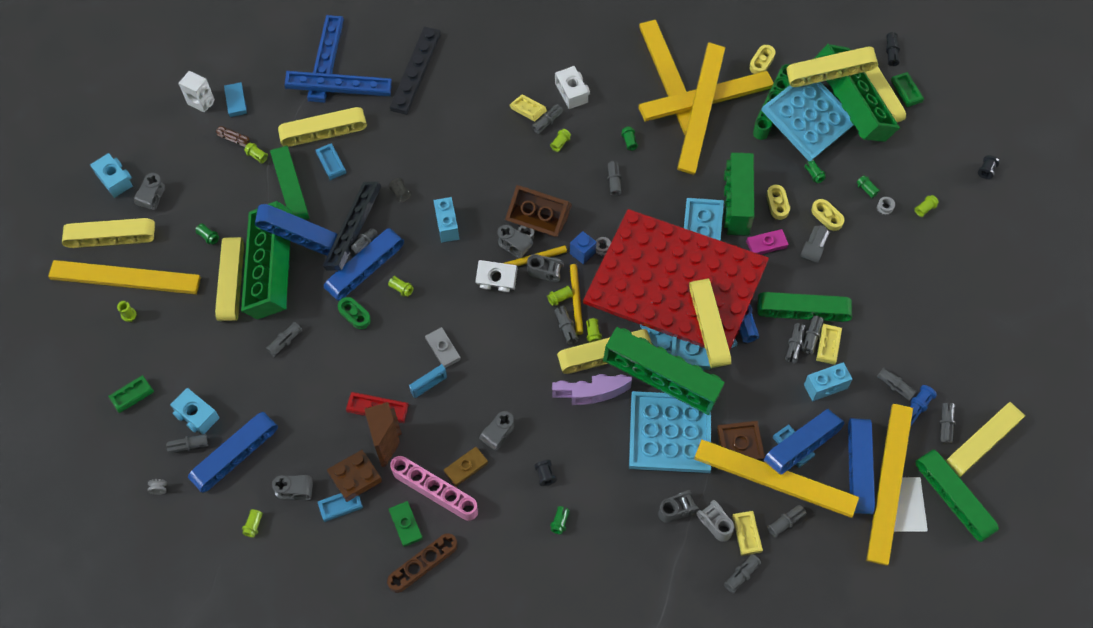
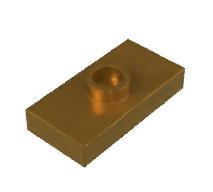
[444,447,488,487]

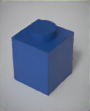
[570,231,597,265]

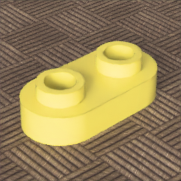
[750,45,775,74]
[766,185,790,220]
[811,199,844,231]

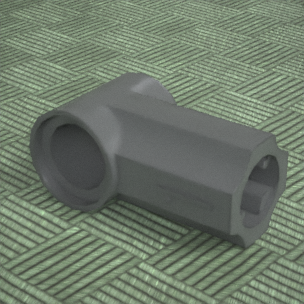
[800,225,830,263]

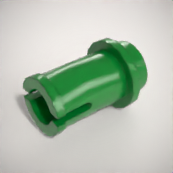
[621,126,638,151]
[804,160,826,183]
[856,175,880,198]
[195,223,219,245]
[550,506,570,534]

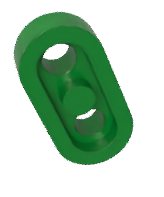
[338,297,371,329]

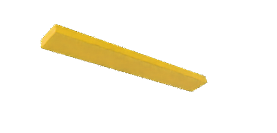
[639,20,691,135]
[677,42,725,175]
[639,71,774,122]
[48,260,201,295]
[866,404,913,566]
[694,439,859,518]

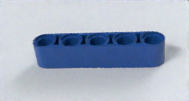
[255,204,338,256]
[324,228,404,301]
[764,409,844,475]
[188,412,278,493]
[848,418,875,514]

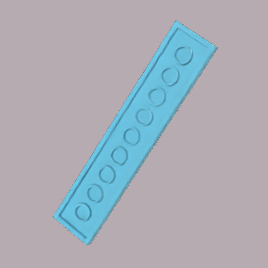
[671,198,724,370]

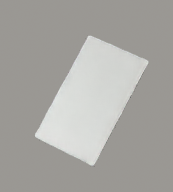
[894,477,928,532]

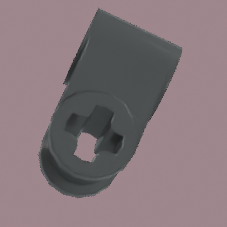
[134,173,165,210]
[498,225,533,258]
[527,254,564,282]
[479,411,514,451]
[272,475,313,501]
[658,490,699,523]

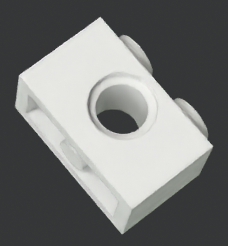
[555,66,590,109]
[179,71,215,113]
[475,260,518,292]

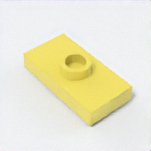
[510,94,547,122]
[816,324,842,365]
[732,511,763,556]

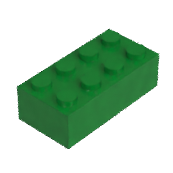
[724,152,754,236]

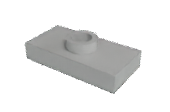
[425,327,461,368]

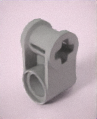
[697,500,734,542]

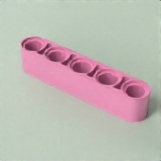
[390,456,478,521]

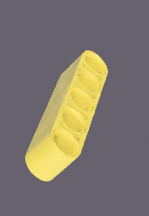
[786,47,878,87]
[865,66,906,123]
[278,107,367,147]
[62,218,155,248]
[215,237,244,321]
[689,278,731,368]
[557,329,653,374]
[946,402,1026,478]

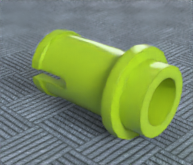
[550,129,571,152]
[244,143,268,164]
[914,195,939,217]
[388,276,413,297]
[547,286,573,306]
[117,301,137,322]
[586,318,602,343]
[242,509,263,537]

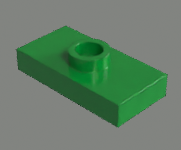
[891,72,924,107]
[108,375,154,414]
[389,501,423,547]

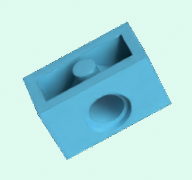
[90,153,133,198]
[433,197,459,243]
[804,362,852,402]
[170,388,220,435]

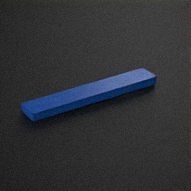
[307,15,344,103]
[284,71,392,96]

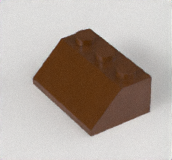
[505,185,572,237]
[364,402,402,467]

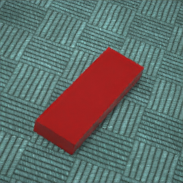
[346,392,409,423]

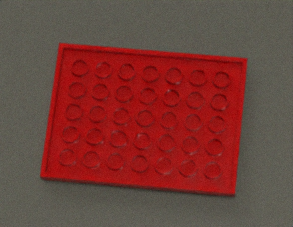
[583,209,769,351]

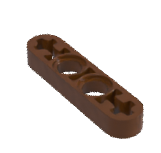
[387,533,458,593]

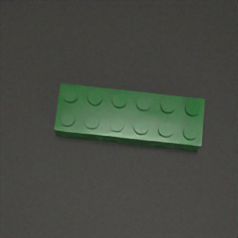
[814,44,900,142]
[241,201,292,320]
[603,327,725,415]

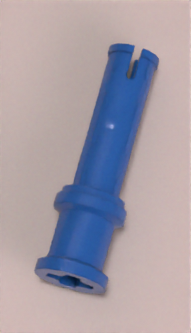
[910,385,937,427]

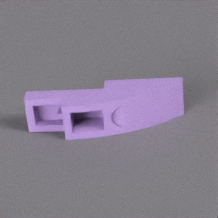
[552,374,632,405]

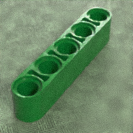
[753,64,791,140]
[270,145,310,220]
[758,292,852,322]
[915,450,999,542]

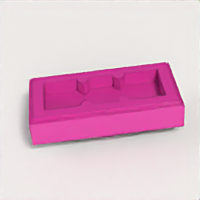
[746,229,789,255]

